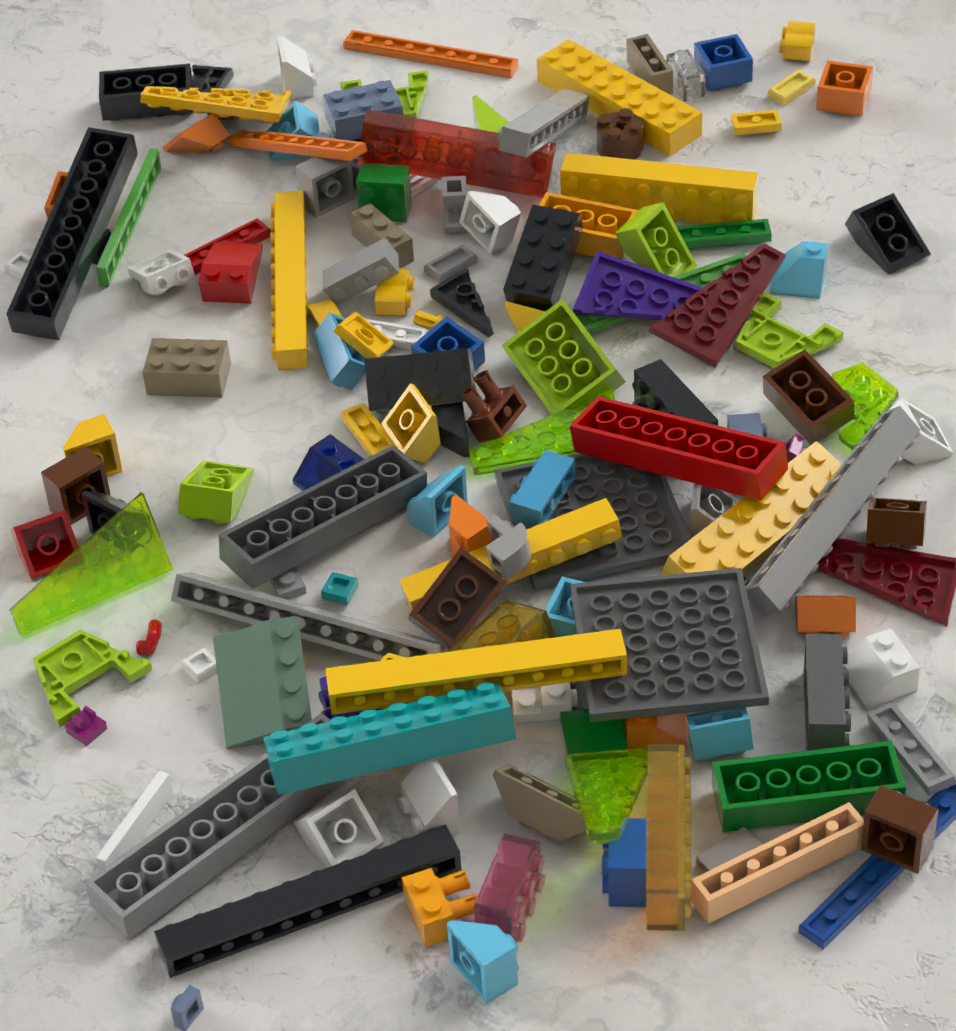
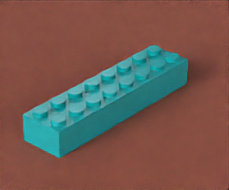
[263,682,516,795]

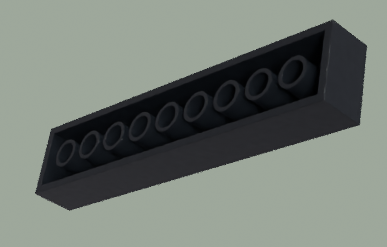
[6,127,138,340]

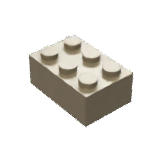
[143,338,231,398]

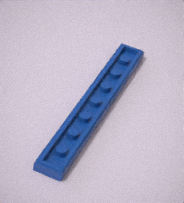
[798,780,956,950]

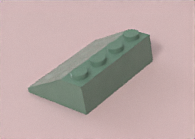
[213,616,312,749]

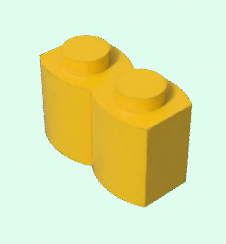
[779,21,815,61]
[375,269,415,315]

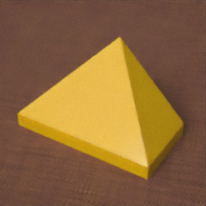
[504,301,545,332]

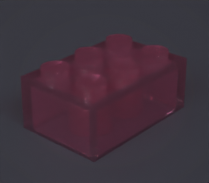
[474,833,545,944]

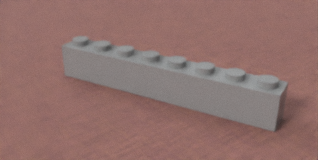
[497,88,591,157]

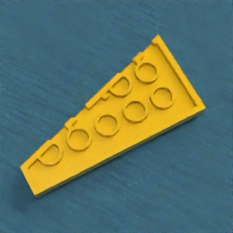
[141,86,291,124]

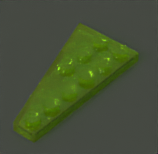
[469,389,616,476]
[565,747,654,844]

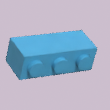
[312,312,366,390]
[508,450,576,528]

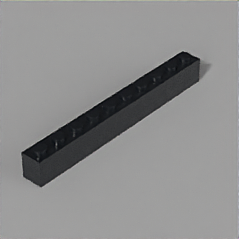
[154,825,462,978]

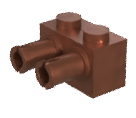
[460,370,527,443]

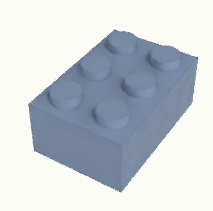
[323,80,405,141]

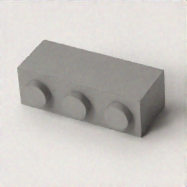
[323,238,399,305]

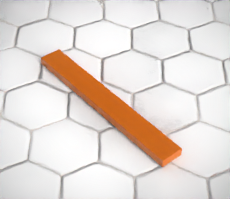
[343,30,519,78]
[227,129,367,161]

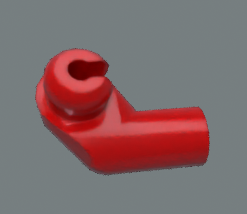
[136,619,162,657]

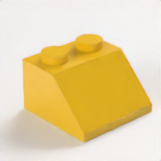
[381,383,441,463]
[63,414,122,477]

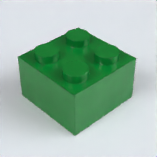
[356,163,412,222]

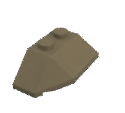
[493,764,611,842]

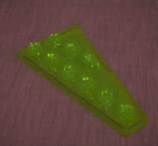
[9,492,173,636]

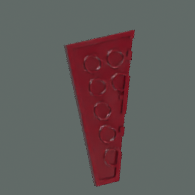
[648,243,786,368]
[817,538,956,627]

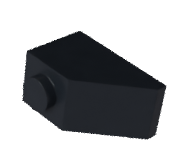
[431,402,469,458]

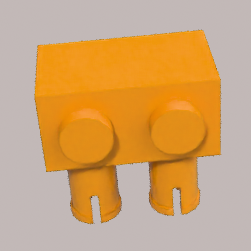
[402,868,481,947]

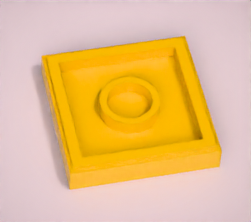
[333,312,394,359]

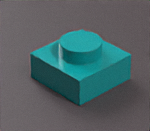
[321,572,358,605]

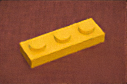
[341,403,396,457]

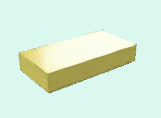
[768,70,815,106]

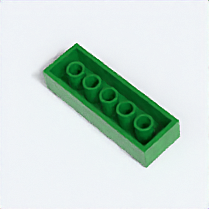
[712,741,906,833]

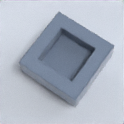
[170,985,204,1031]

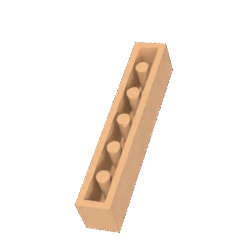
[691,803,864,924]

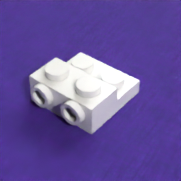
[127,249,195,296]
[512,682,578,722]

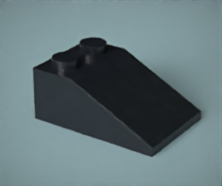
[845,193,931,275]

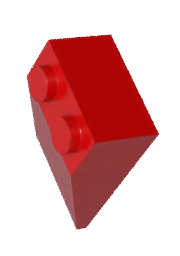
[198,242,263,304]

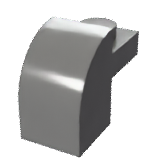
[441,176,468,234]
[486,514,531,580]

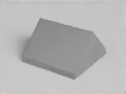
[691,483,737,538]

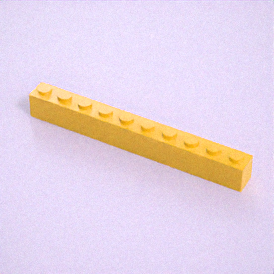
[270,190,309,370]
[325,629,627,715]

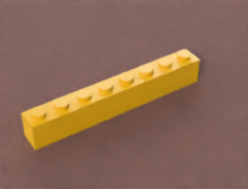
[400,498,622,612]

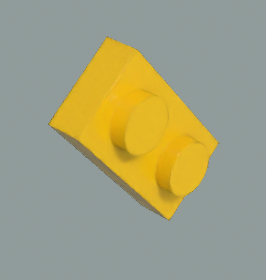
[731,110,782,136]

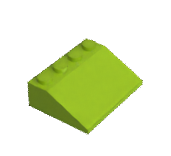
[501,299,626,419]

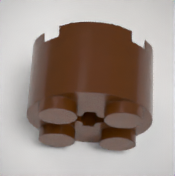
[597,108,644,160]

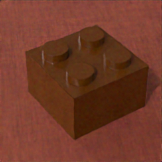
[41,446,111,525]
[866,497,927,549]
[861,785,938,874]

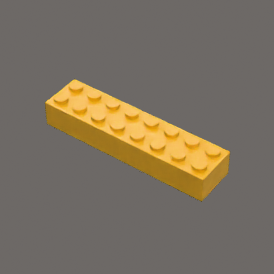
[537,39,702,156]
[560,153,758,224]
[661,441,842,577]

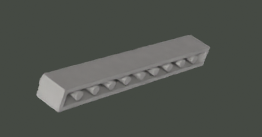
[745,406,921,616]
[171,572,446,661]

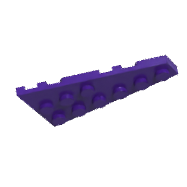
[572,251,703,321]

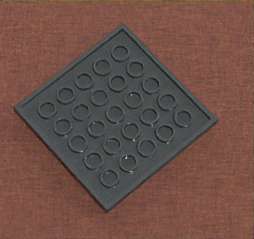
[494,453,691,590]
[570,568,769,722]

